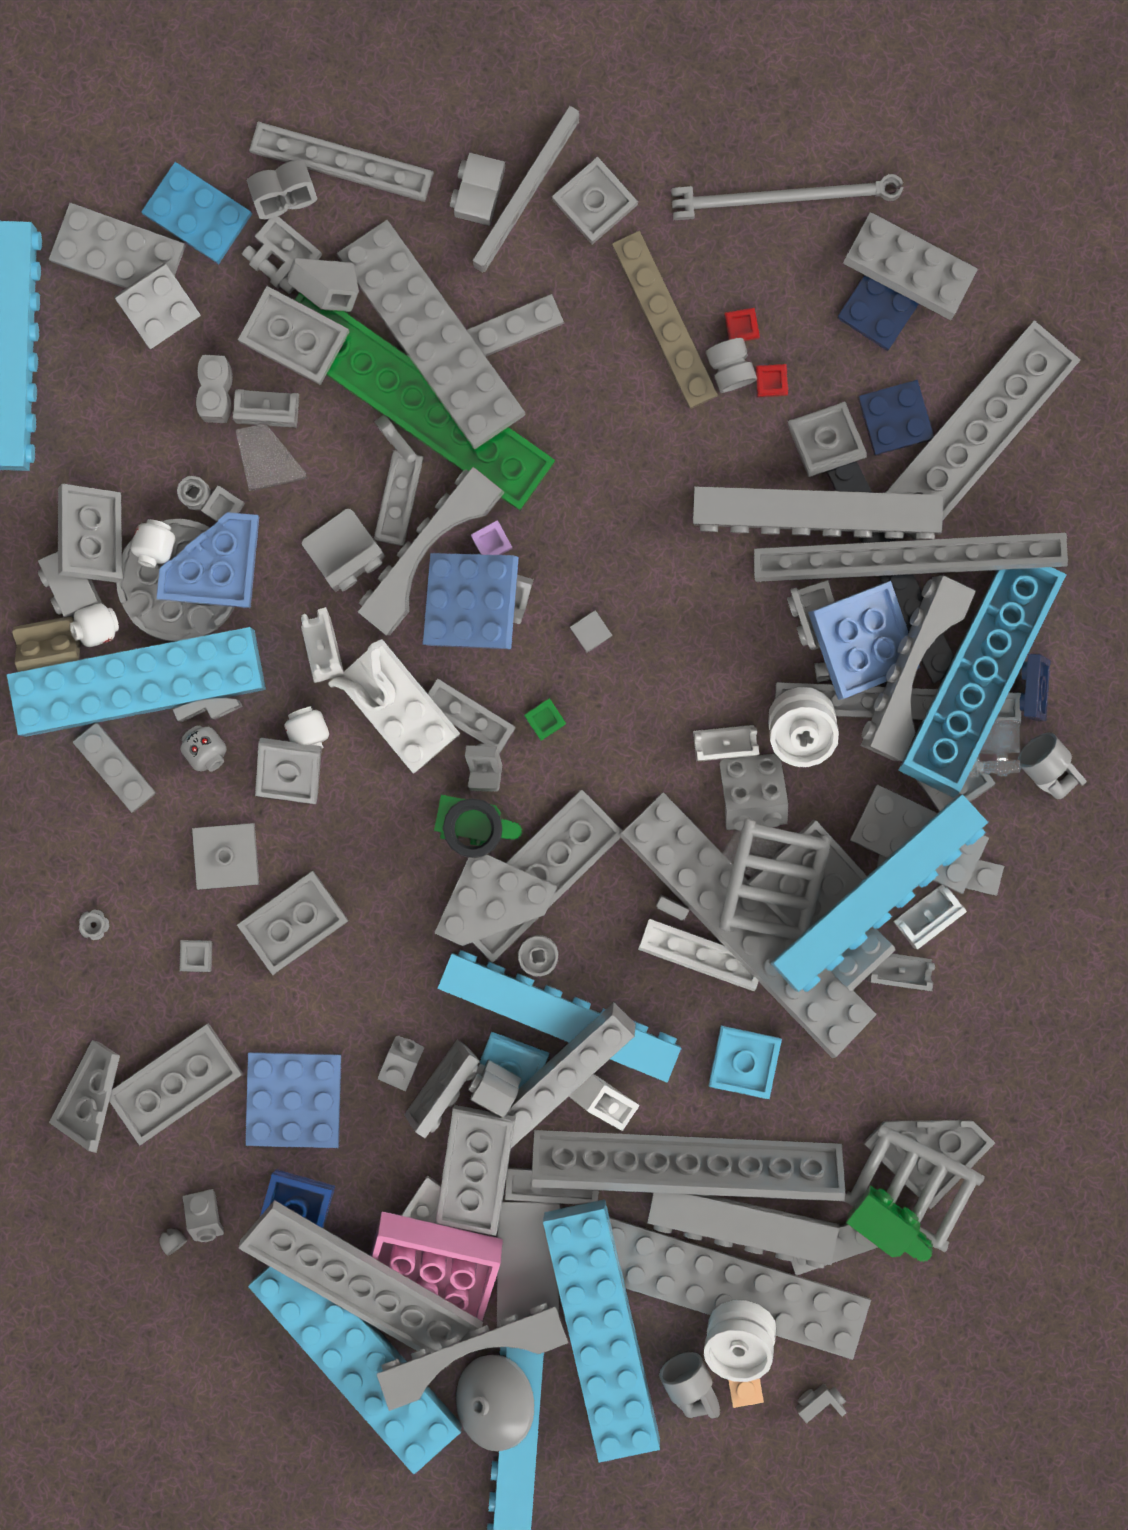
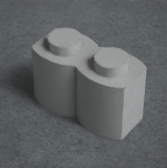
[450,153,505,226]
[246,160,317,219]
[196,355,233,423]
[468,1060,521,1118]

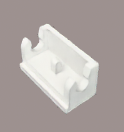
[301,607,344,683]
[693,725,759,762]
[893,885,967,949]

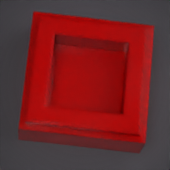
[724,308,760,342]
[755,364,788,397]

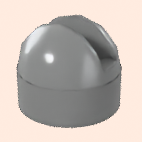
[159,1228,187,1256]

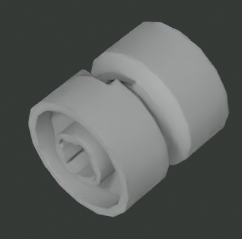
[706,338,757,393]
[518,935,558,976]

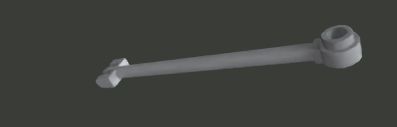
[671,174,904,220]

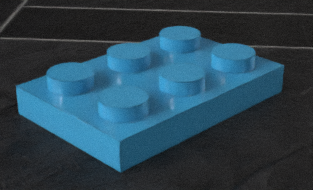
[142,162,252,264]

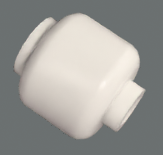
[130,519,175,568]
[70,603,119,647]
[284,706,329,748]

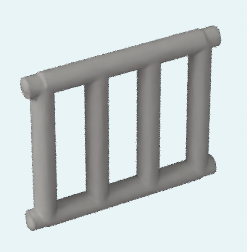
[719,818,832,941]
[844,1125,985,1252]

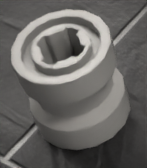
[177,476,212,510]

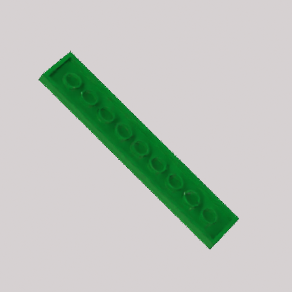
[295,293,555,511]

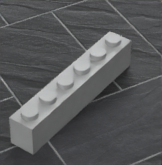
[506,1002,636,1148]
[648,1193,839,1268]

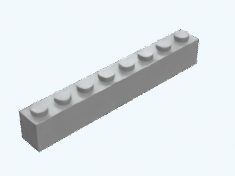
[693,487,944,540]

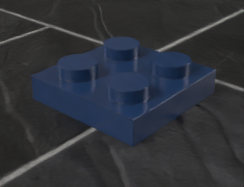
[837,275,919,351]
[858,380,934,456]
[1020,654,1051,721]

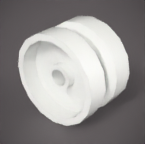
[768,687,839,767]
[704,1300,776,1382]

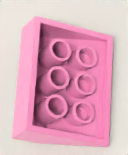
[370,1211,503,1321]

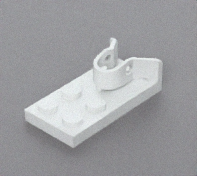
[328,639,460,774]

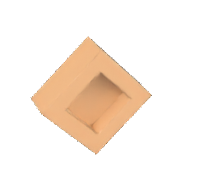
[728,1378,764,1408]

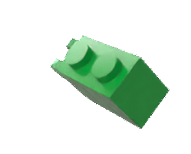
[434,795,522,846]
[846,1185,933,1262]

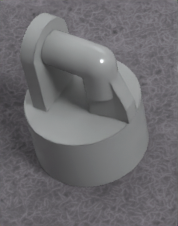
[1018,733,1087,799]
[659,1352,720,1418]

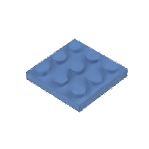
[423,553,519,649]
[808,581,920,700]
[246,1052,341,1148]

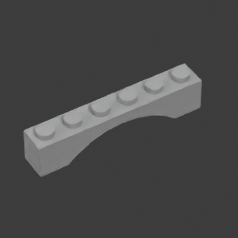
[358,467,504,635]
[861,575,976,761]
[377,1303,568,1411]

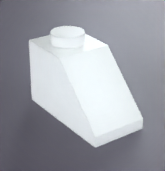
[569,1074,640,1131]

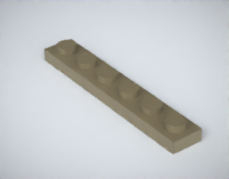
[612,231,718,409]

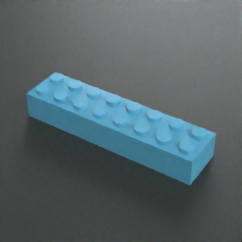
[898,567,1067,798]
[7,627,266,737]
[770,794,988,992]
[543,1199,660,1463]
[248,1266,462,1474]

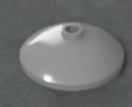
[456,1355,535,1451]

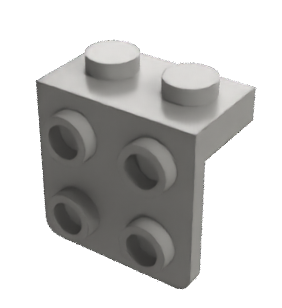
[302,509,385,592]
[787,580,835,650]
[720,754,788,831]

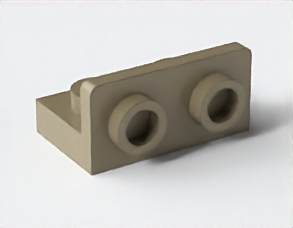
[12,616,81,672]

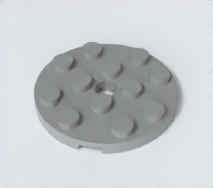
[116,519,235,642]

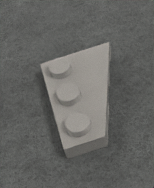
[49,1040,120,1153]

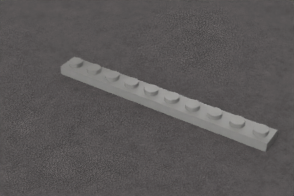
[754,533,1068,582]

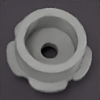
[79,910,109,940]

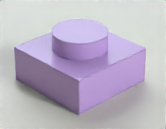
[471,520,513,555]

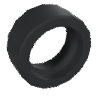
[443,798,503,858]

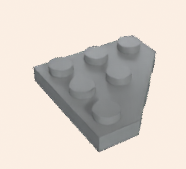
[435,855,557,946]
[863,1120,995,1209]

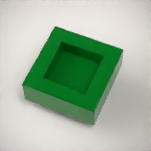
[524,698,566,741]

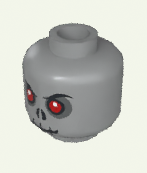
[180,725,227,772]

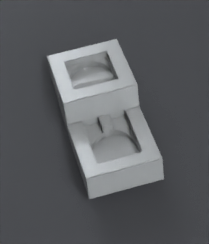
[173,698,243,722]

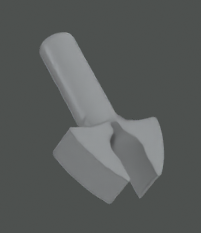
[374,414,416,463]

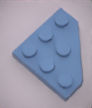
[157,512,259,608]

